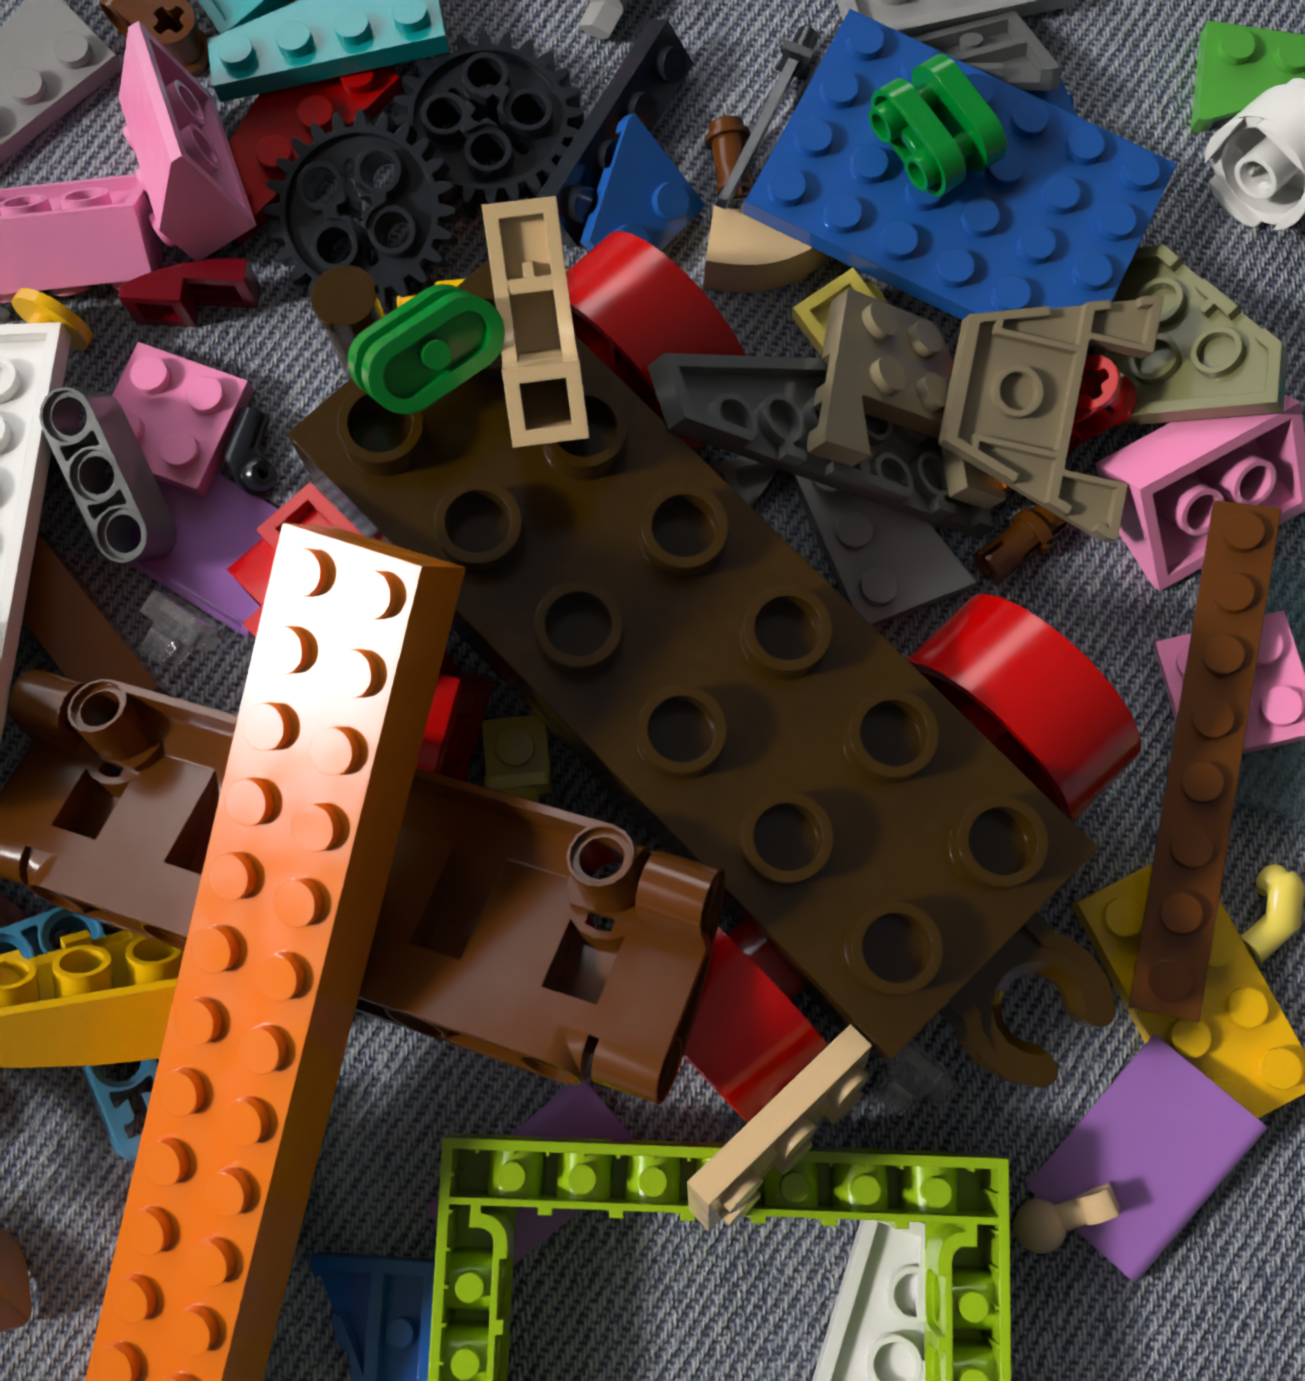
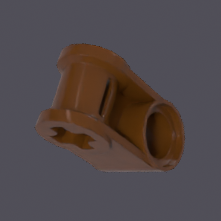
[99,0,210,77]

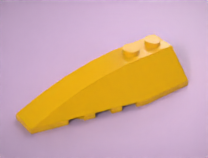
[0,930,184,1068]

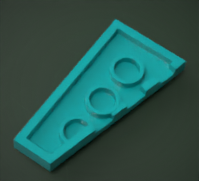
[207,0,450,103]

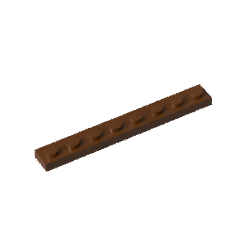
[1128,500,1281,1023]

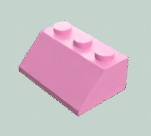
[119,21,257,261]
[0,174,163,303]
[1096,395,1305,591]

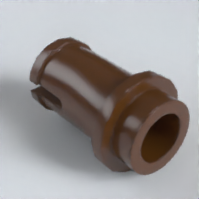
[705,116,754,199]

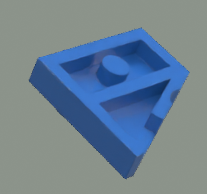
[310,1251,435,1381]

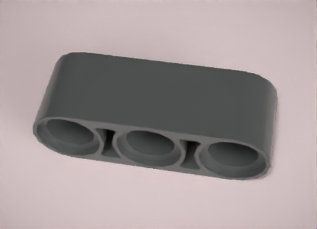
[39,387,177,563]

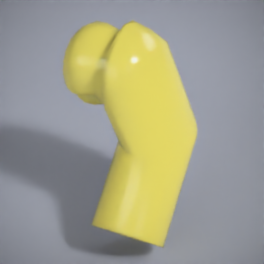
[1241,864,1305,963]

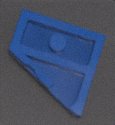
[580,113,706,252]

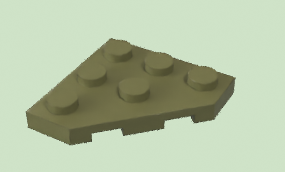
[1091,244,1288,427]

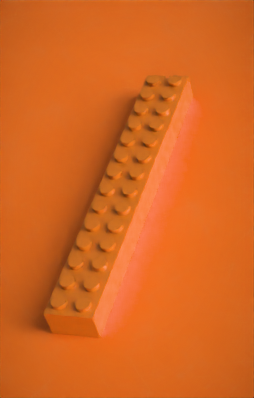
[85,523,466,1381]

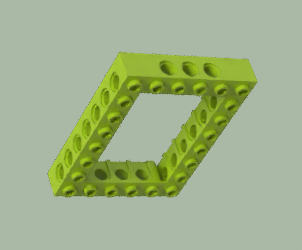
[428,1133,1011,1381]

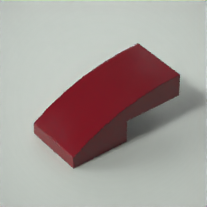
[118,258,261,327]

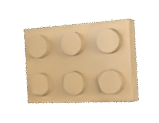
[687,1024,872,1232]

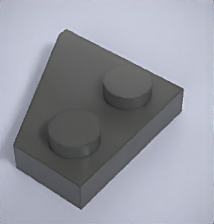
[911,10,1061,91]

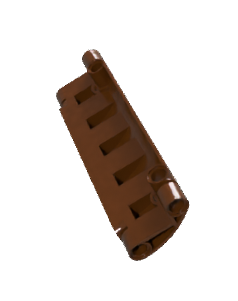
[0,669,726,1105]

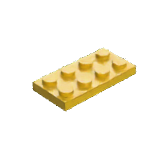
[1071,863,1305,1119]

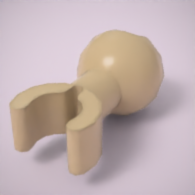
[1012,1183,1121,1254]

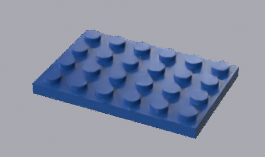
[743,9,1177,352]

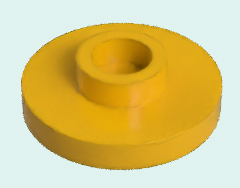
[11,288,93,351]

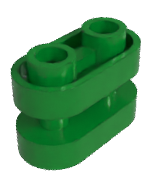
[868,54,1007,197]
[348,284,505,414]

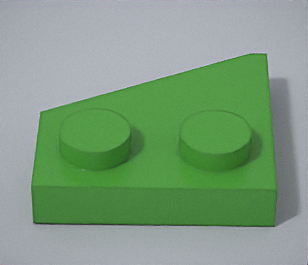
[1190,20,1305,133]

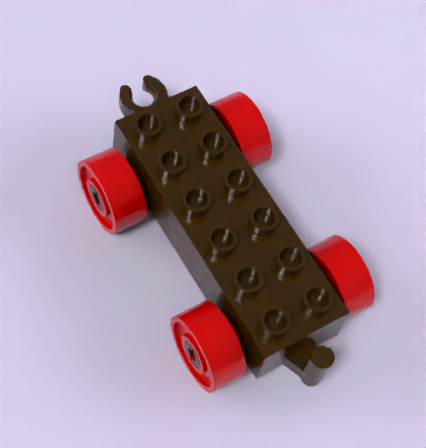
[226,231,1142,1123]

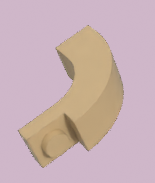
[481,196,589,448]
[703,206,830,293]

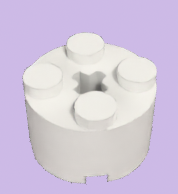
[1205,78,1305,230]

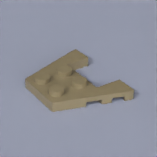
[807,288,1006,510]
[938,295,1164,543]

